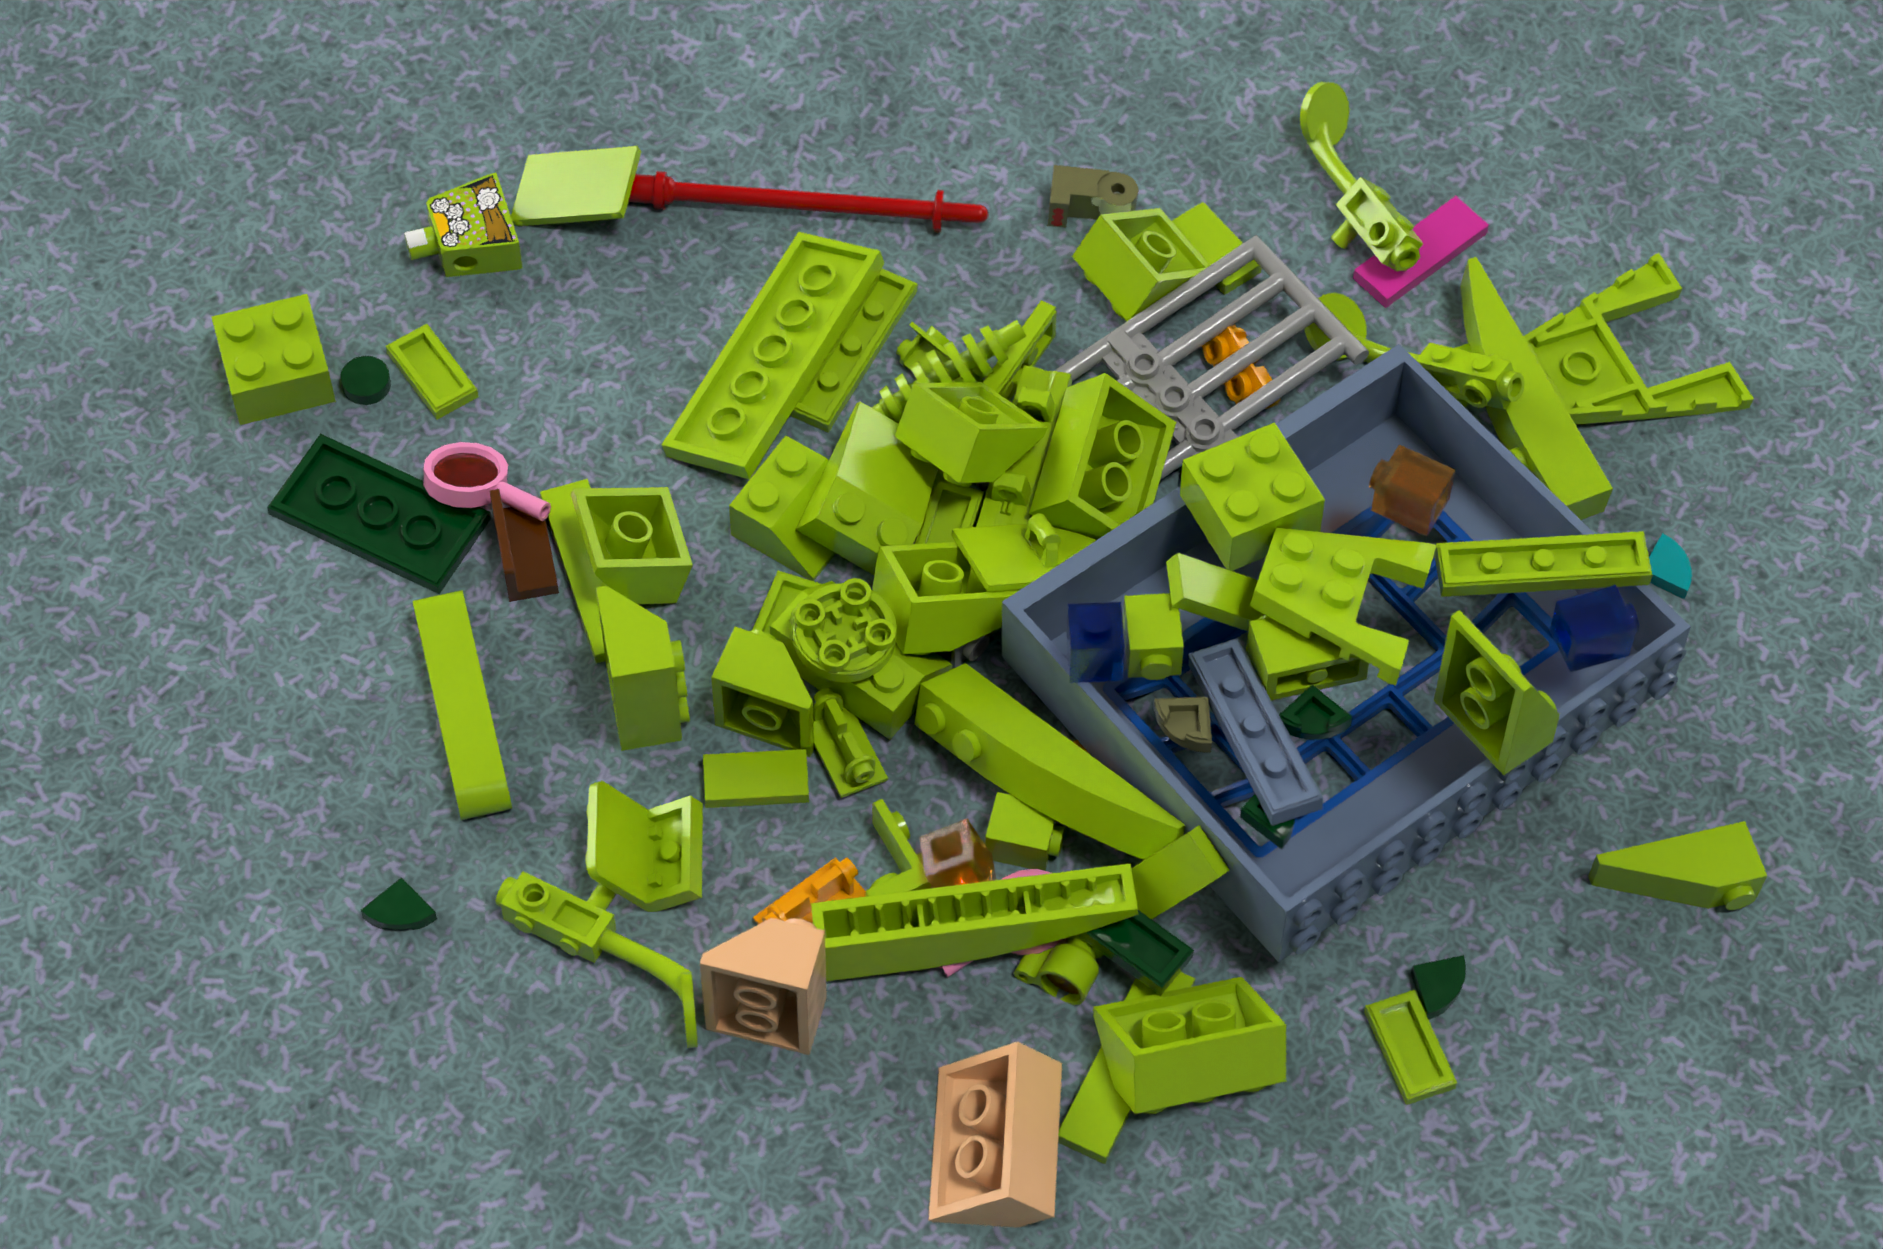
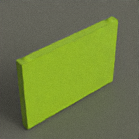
[511,146,641,226]

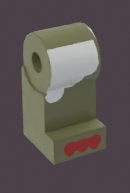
[1047,165,1139,227]

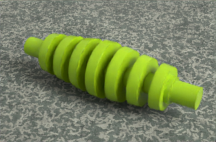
[871,319,1026,424]

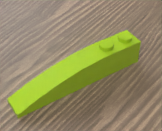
[1460,257,1613,520]
[914,663,1185,860]
[811,864,1138,981]

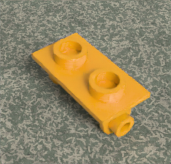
[1201,324,1281,409]
[753,857,865,925]

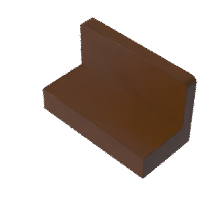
[489,489,559,602]

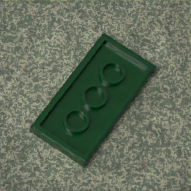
[267,433,491,594]

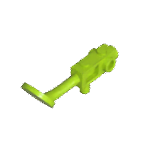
[1300,82,1424,271]
[1304,293,1524,410]
[496,871,698,1048]

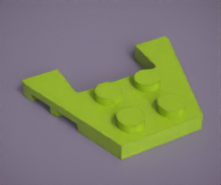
[1250,528,1436,686]

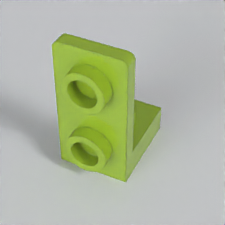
[865,799,936,897]

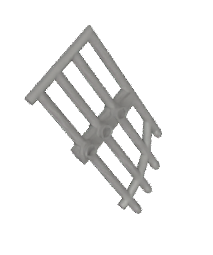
[976,235,1369,491]

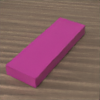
[1353,196,1489,308]

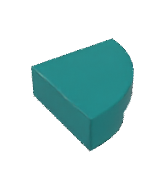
[1649,533,1692,599]

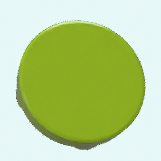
[792,578,897,682]

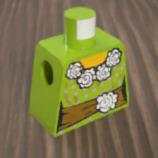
[404,173,523,277]

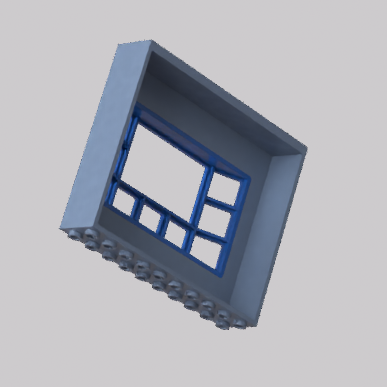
[1002,344,1691,962]

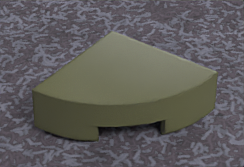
[1154,697,1212,753]

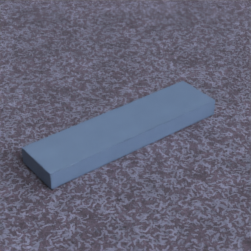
[1188,638,1323,826]

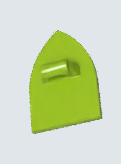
[951,513,1096,592]

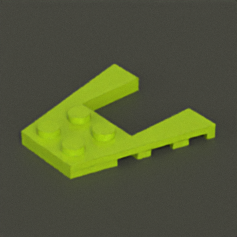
[1524,253,1754,425]

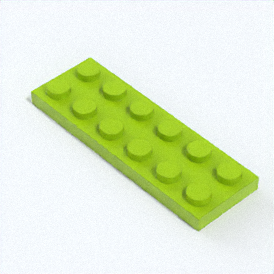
[661,232,885,479]

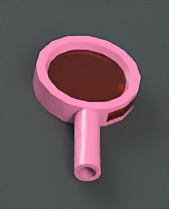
[424,442,551,521]

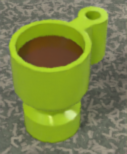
[1014,935,1104,1005]

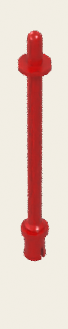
[628,171,988,232]

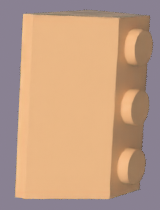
[700,918,827,1055]
[928,1042,1062,1228]

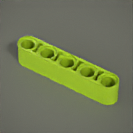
[412,590,512,820]

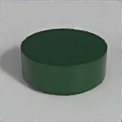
[340,356,391,405]

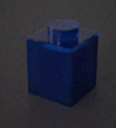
[1550,585,1639,672]
[1066,602,1125,683]

